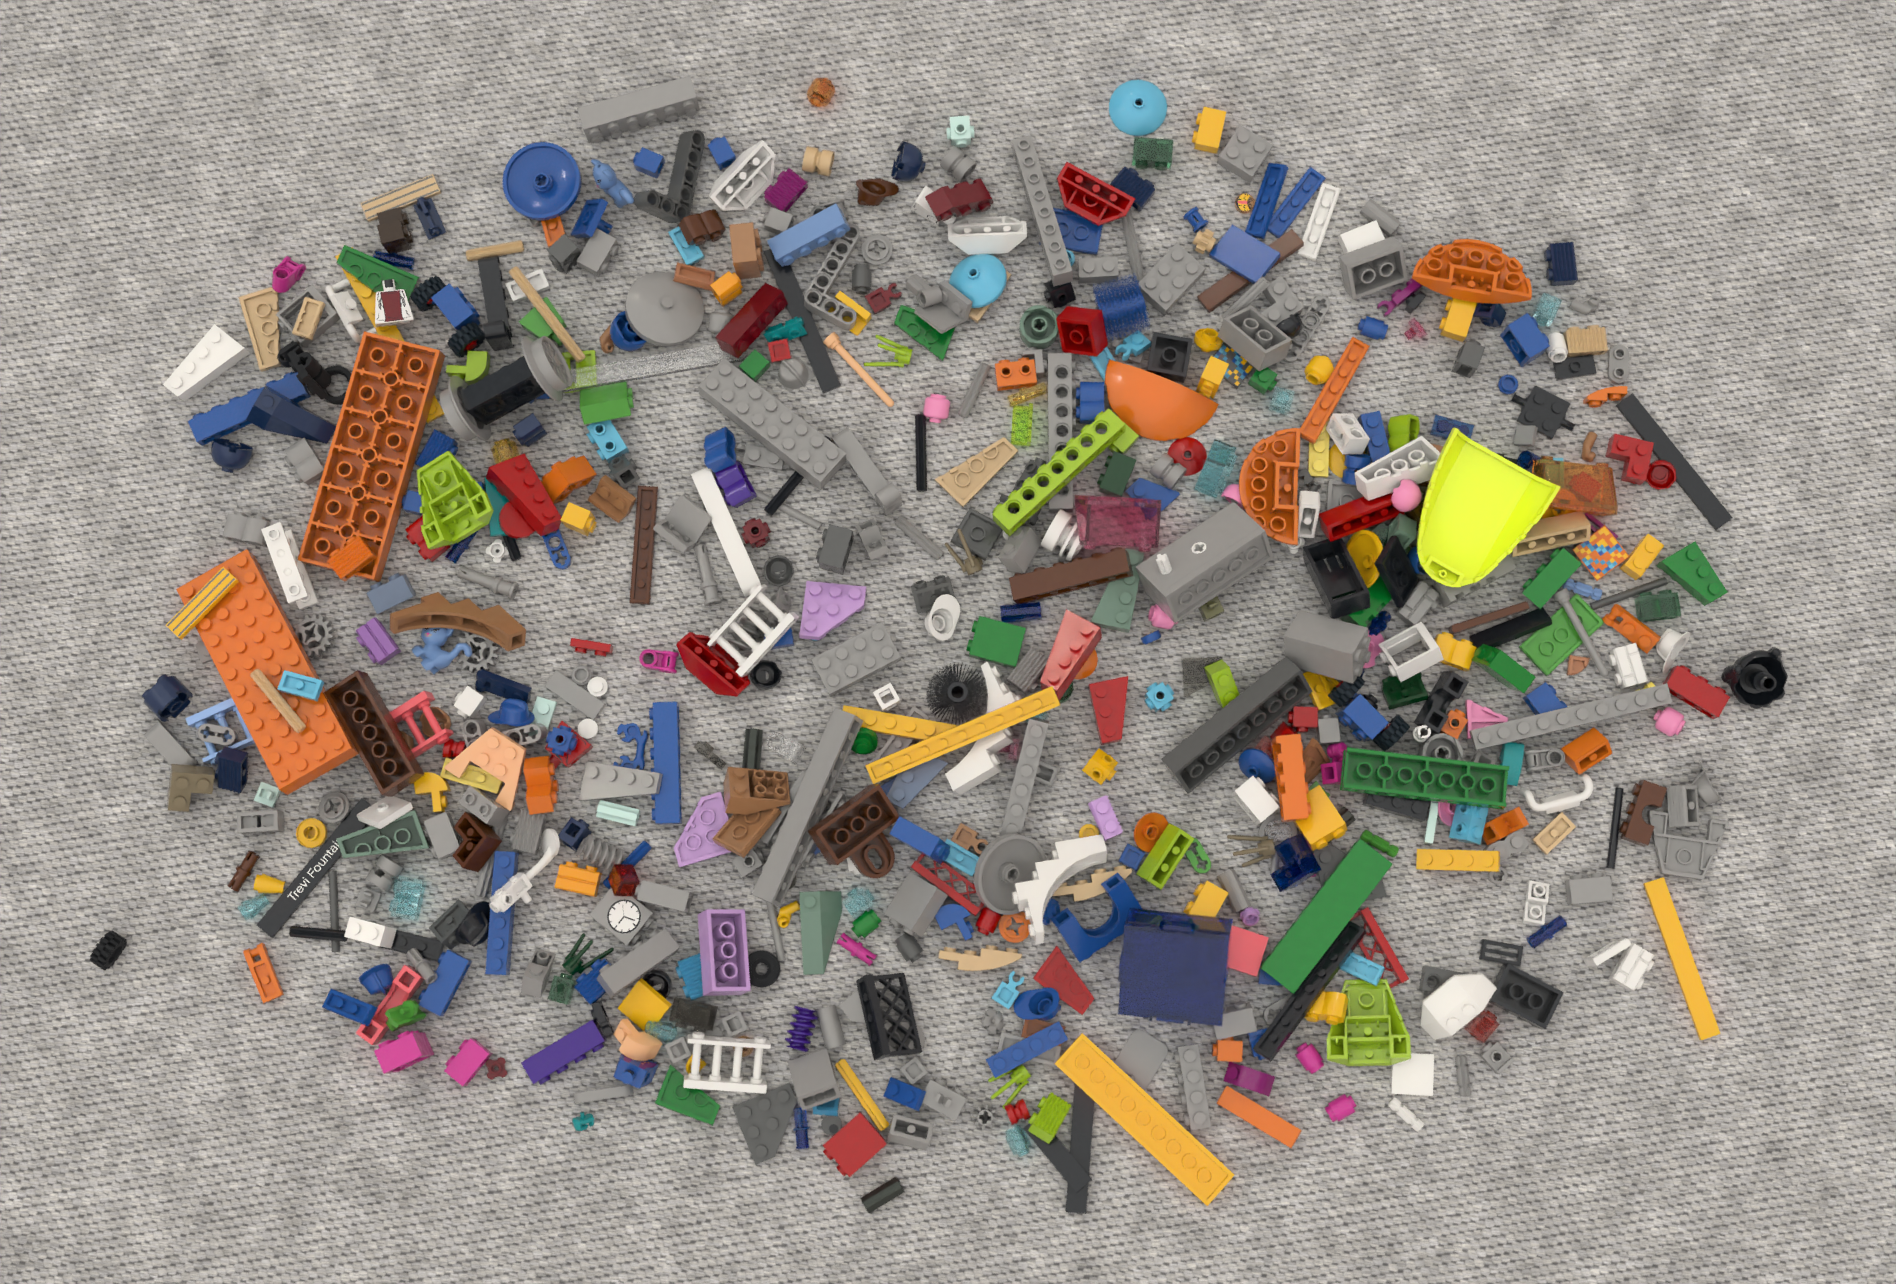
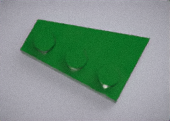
[894,305,956,361]
[655,1065,720,1126]

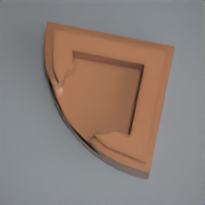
[1567,655,1590,676]

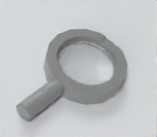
[1258,814,1297,874]

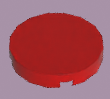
[499,501,535,539]

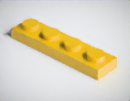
[1416,849,1500,872]

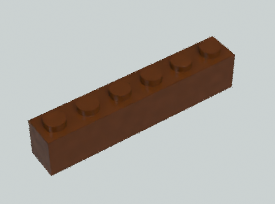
[1009,547,1133,605]

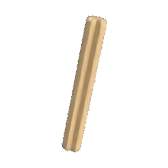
[250,669,306,733]

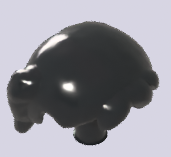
[1721,647,1788,709]

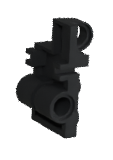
[277,341,332,400]

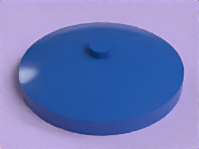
[502,142,581,220]

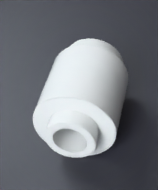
[1547,332,1568,363]

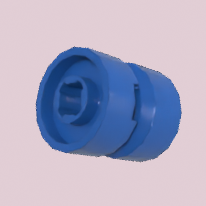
[1342,454,1371,485]

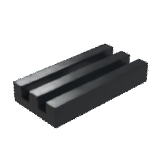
[1479,939,1523,967]

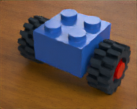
[410,276,486,358]
[1328,676,1410,752]

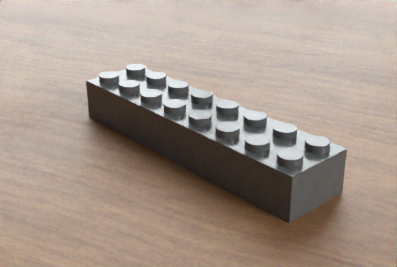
[1161,657,1313,794]

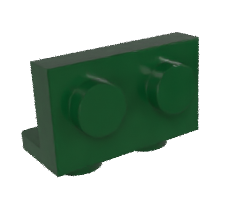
[1381,672,1428,710]

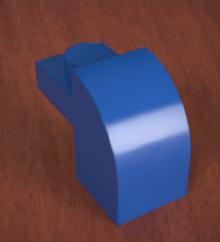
[935,904,974,941]

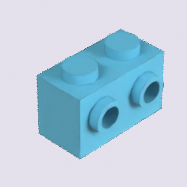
[587,420,629,463]
[1449,804,1489,845]

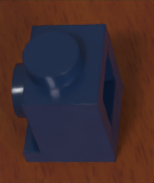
[1473,303,1506,327]
[558,817,592,852]

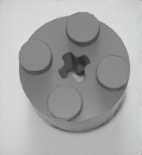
[1418,733,1463,761]

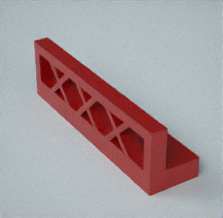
[911,854,984,917]
[1350,907,1409,989]

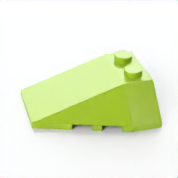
[417,451,494,550]
[1326,979,1411,1066]

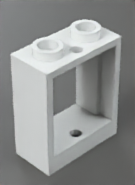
[1379,621,1444,682]

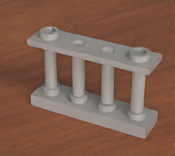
[761,770,847,867]

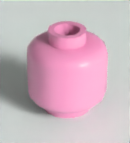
[923,394,950,423]
[1148,604,1179,630]
[1653,707,1686,737]

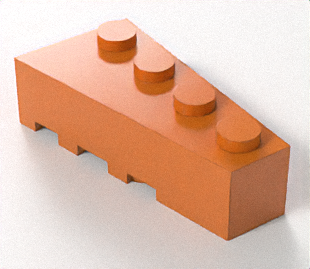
[1271,734,1311,822]

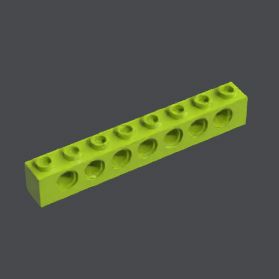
[992,408,1125,537]

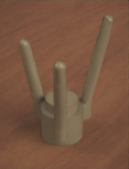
[945,529,983,576]
[1227,835,1276,867]

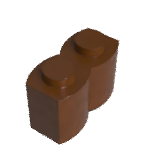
[678,209,726,246]

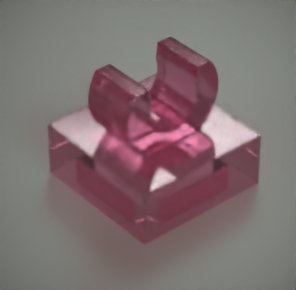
[1404,318,1428,340]
[999,738,1020,761]

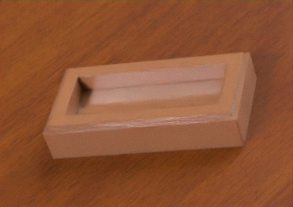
[673,262,715,291]

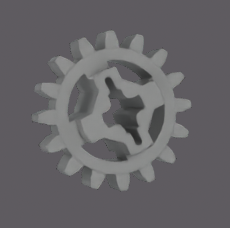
[293,613,336,658]
[455,632,500,673]

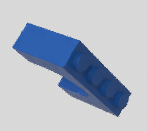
[1051,873,1147,962]

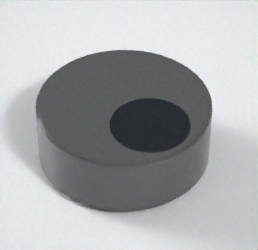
[821,1115,842,1135]

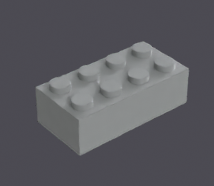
[811,622,901,697]

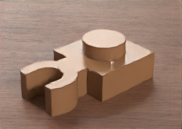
[951,823,989,855]

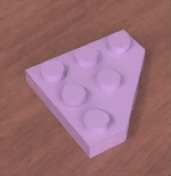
[799,581,866,640]
[674,792,731,868]

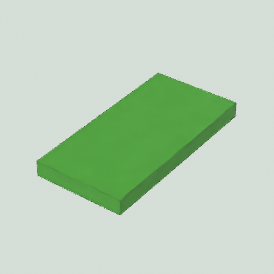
[1519,593,1604,676]

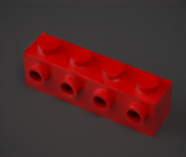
[1319,493,1405,542]

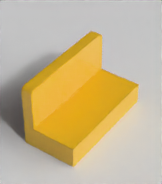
[827,291,872,336]

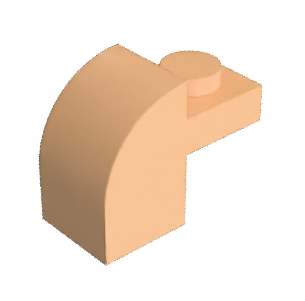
[613,1018,662,1061]

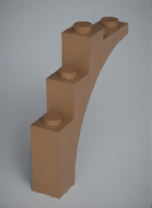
[390,592,526,652]

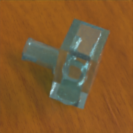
[389,876,427,921]

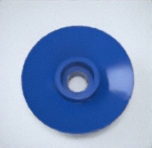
[1239,749,1276,784]

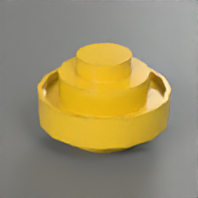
[1194,328,1223,352]
[296,818,327,848]

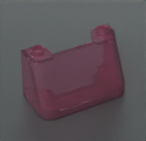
[1074,495,1161,552]

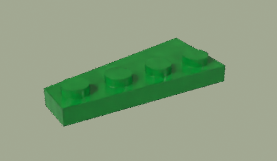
[337,245,419,302]

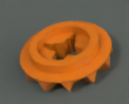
[999,912,1030,943]

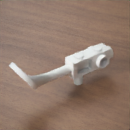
[489,828,560,913]

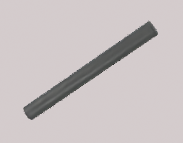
[1590,577,1668,610]
[328,871,340,953]

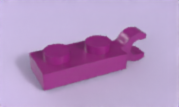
[1377,278,1423,317]

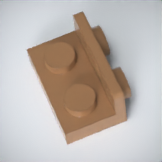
[588,475,636,523]

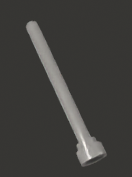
[1553,588,1608,677]

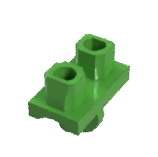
[385,1000,426,1032]

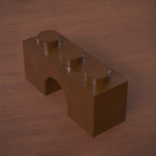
[1619,780,1667,847]

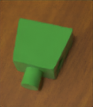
[519,297,566,346]

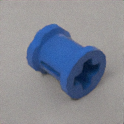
[1183,207,1209,233]

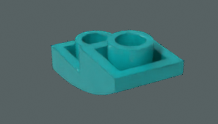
[1499,742,1524,786]

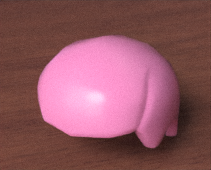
[1391,479,1422,512]
[1221,484,1245,510]

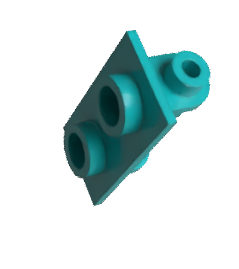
[763,317,807,342]

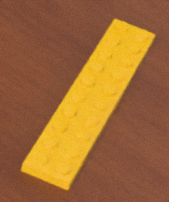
[1054,1033,1234,1206]

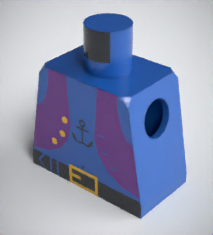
[613,1053,659,1089]

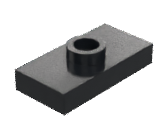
[1553,354,1597,381]

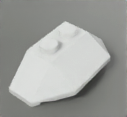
[709,140,776,211]
[948,216,1027,255]
[1420,973,1497,1040]

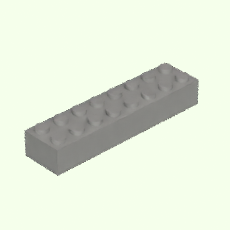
[698,358,846,490]

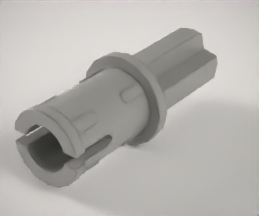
[407,948,438,984]

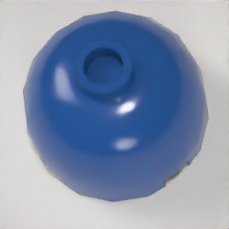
[610,311,647,351]

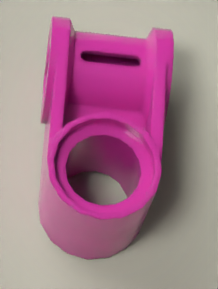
[272,256,306,293]
[639,649,679,674]

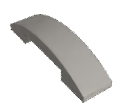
[665,1010,748,1064]

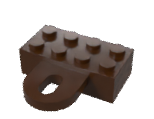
[808,784,899,878]

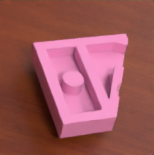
[1465,700,1508,739]

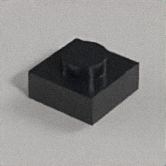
[1405,290,1427,314]

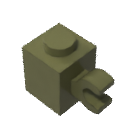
[1198,596,1224,622]

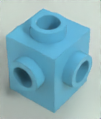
[1144,682,1174,712]

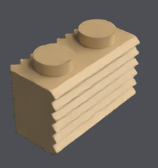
[1563,325,1608,357]

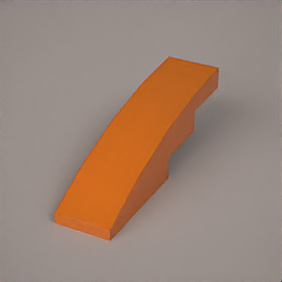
[1217,1086,1302,1149]

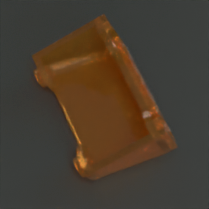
[1532,456,1618,516]

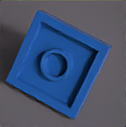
[570,199,612,238]

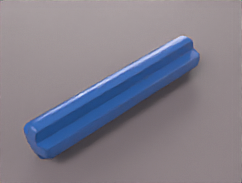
[603,841,652,889]

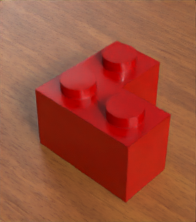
[1605,433,1654,485]

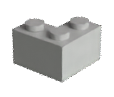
[1261,276,1304,326]

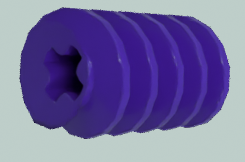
[785,1006,818,1052]

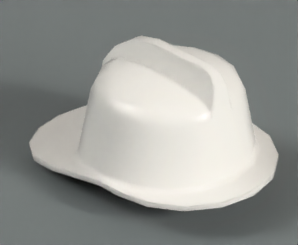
[924,594,960,641]
[1656,629,1690,674]

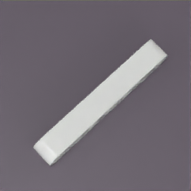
[691,467,761,597]

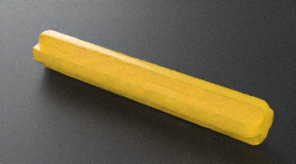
[835,1059,889,1131]

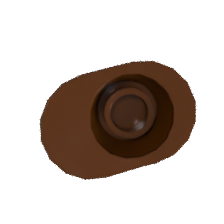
[856,178,899,206]

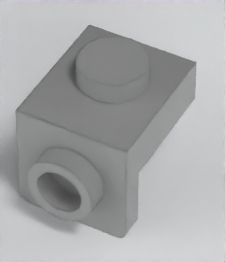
[1022,347,1047,377]

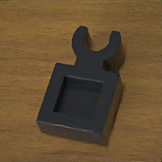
[591,1002,614,1037]

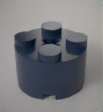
[142,674,193,722]

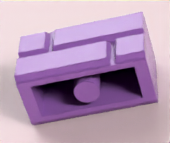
[356,617,401,665]

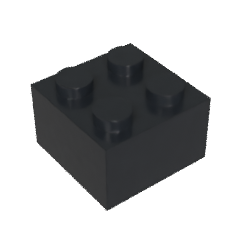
[1146,332,1193,383]

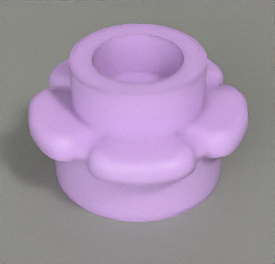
[1240,907,1260,926]

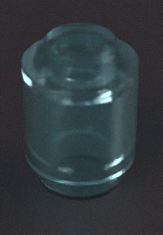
[1005,1125,1032,1157]

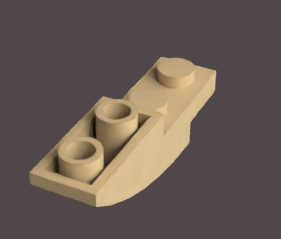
[1052,865,1132,902]
[938,945,1022,971]

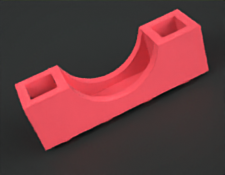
[356,965,424,1045]

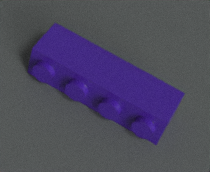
[521,1020,607,1085]

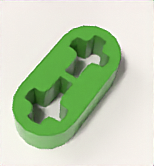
[1185,838,1211,874]

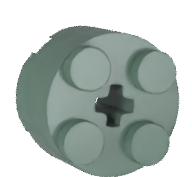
[1019,305,1058,350]

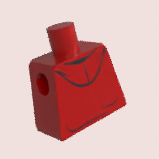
[545,721,593,769]

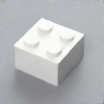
[1230,776,1279,825]

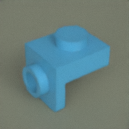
[813,1098,840,1116]

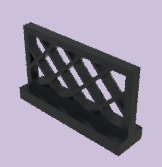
[856,973,922,1061]

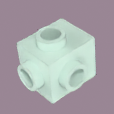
[946,116,974,148]

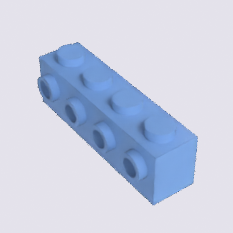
[767,203,851,267]

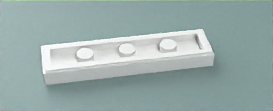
[1297,183,1341,261]

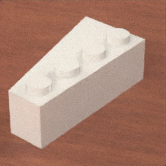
[1354,436,1440,501]

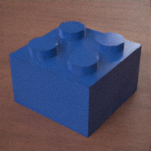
[1500,313,1550,367]

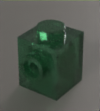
[548,973,576,1005]

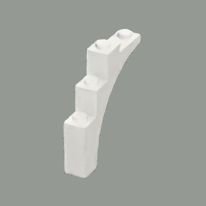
[945,662,1022,795]
[1012,834,1107,944]

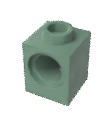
[1387,513,1417,550]

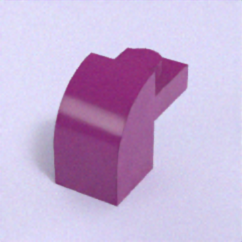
[1223,1061,1275,1096]

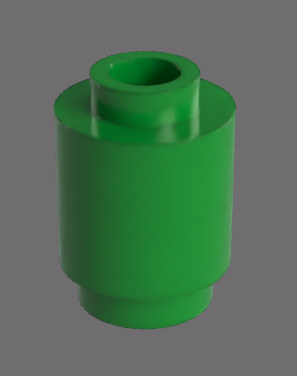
[851,909,882,938]

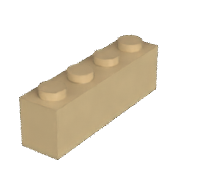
[1511,511,1591,557]

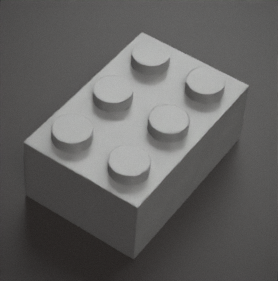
[1338,236,1408,300]
[1137,242,1206,316]
[1218,305,1292,371]

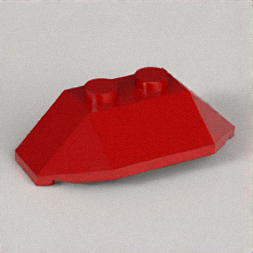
[1057,162,1135,226]
[676,632,750,697]

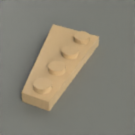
[238,287,281,372]
[935,437,1018,508]

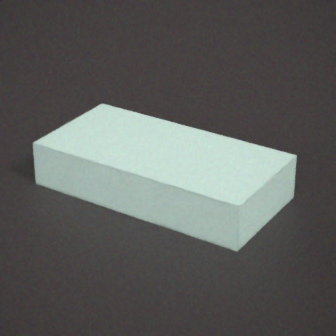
[1424,802,1438,845]

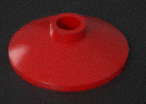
[1167,437,1207,476]

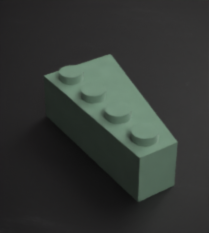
[1090,548,1145,633]

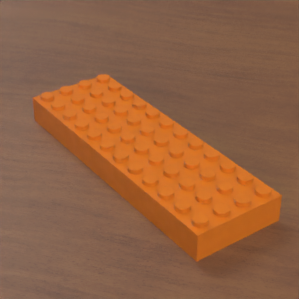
[298,331,445,582]
[176,549,358,795]

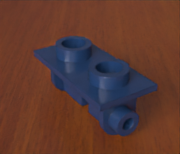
[413,197,446,240]

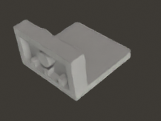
[914,280,973,334]

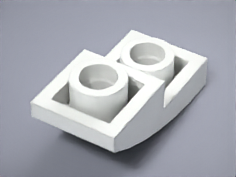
[1522,880,1549,927]

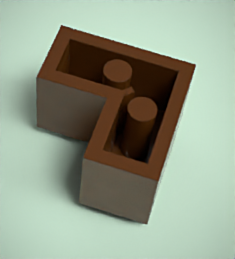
[452,812,502,872]

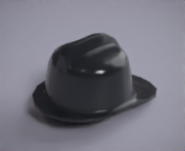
[455,901,490,947]

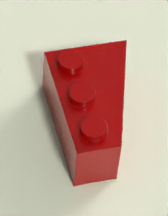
[1088,676,1128,745]

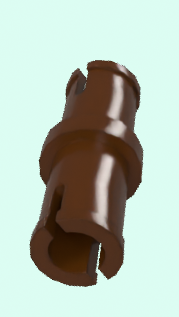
[227,850,260,892]

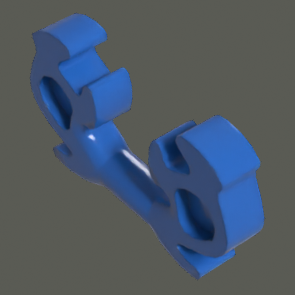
[613,723,648,770]

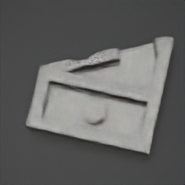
[1181,656,1222,697]

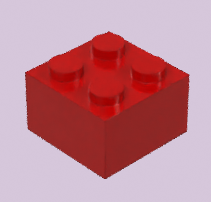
[1056,306,1108,357]

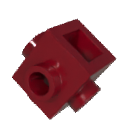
[741,518,771,548]

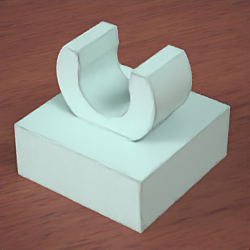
[254,782,280,808]

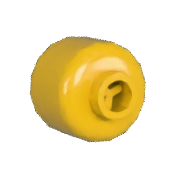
[1304,355,1334,385]

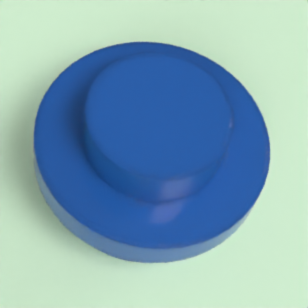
[1498,375,1518,394]

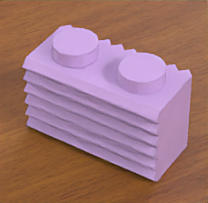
[1088,795,1123,841]

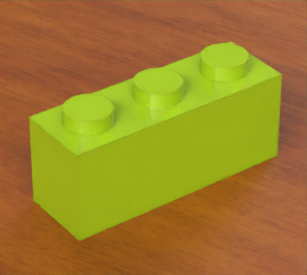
[1136,823,1194,890]

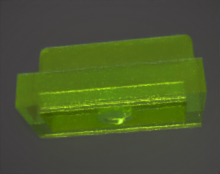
[1011,403,1033,446]

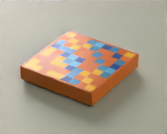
[1572,525,1630,581]

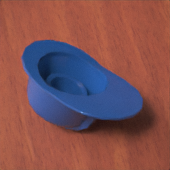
[488,698,535,727]
[359,964,394,995]
[1014,987,1061,1020]

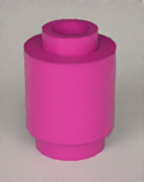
[1295,1042,1325,1074]
[1325,1094,1357,1122]

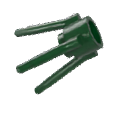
[562,933,614,976]

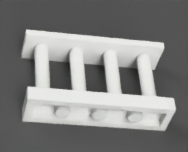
[261,522,319,611]
[707,584,800,677]
[683,1032,771,1094]

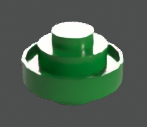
[851,727,878,755]

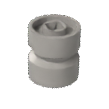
[940,146,977,183]
[1149,453,1187,490]
[366,854,404,892]

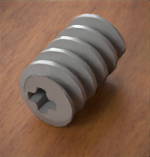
[728,607,767,650]
[576,834,623,873]

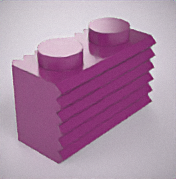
[764,168,808,212]

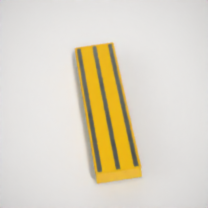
[166,567,239,640]

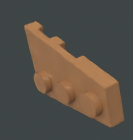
[1277,738,1330,792]

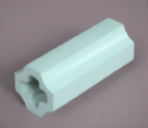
[596,800,640,827]

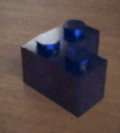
[1270,834,1322,892]

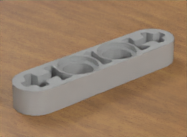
[1283,296,1330,363]

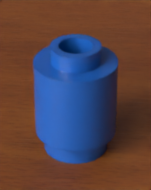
[1357,316,1388,340]

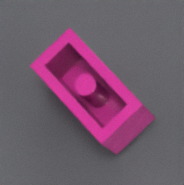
[444,1038,493,1086]

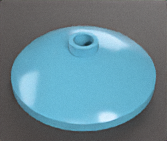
[1109,80,1167,136]
[949,254,1007,308]

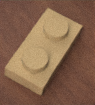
[1532,812,1576,855]

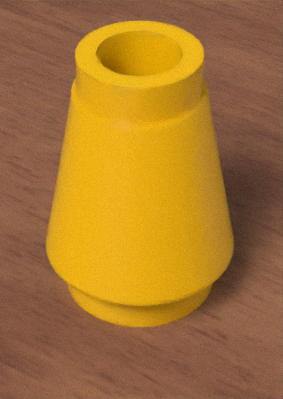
[253,873,285,894]

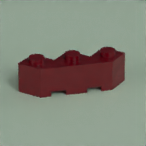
[925,178,993,222]

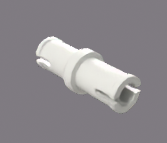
[1412,725,1431,742]

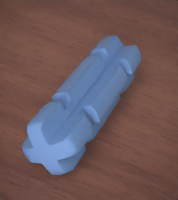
[1562,578,1602,601]

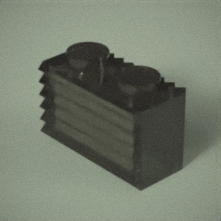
[669,997,718,1033]

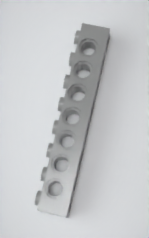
[1012,135,1073,287]
[1047,353,1077,512]

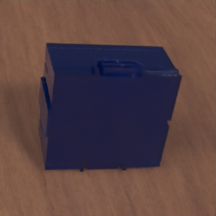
[1118,908,1233,1026]

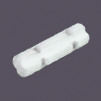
[1388,1098,1424,1131]

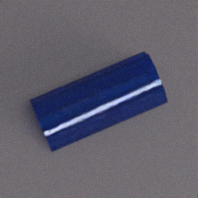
[1000,602,1042,623]

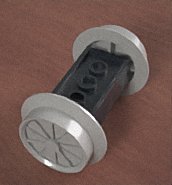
[440,336,572,441]

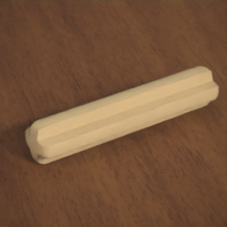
[466,240,524,261]

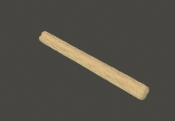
[509,266,585,363]

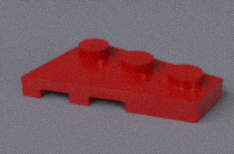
[1033,946,1094,1015]

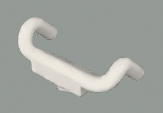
[325,278,378,343]
[1520,773,1593,814]

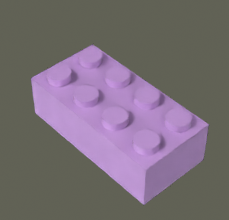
[698,909,751,996]

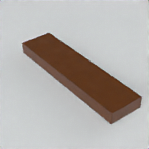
[1448,601,1530,635]

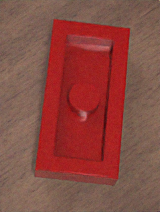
[570,638,613,657]

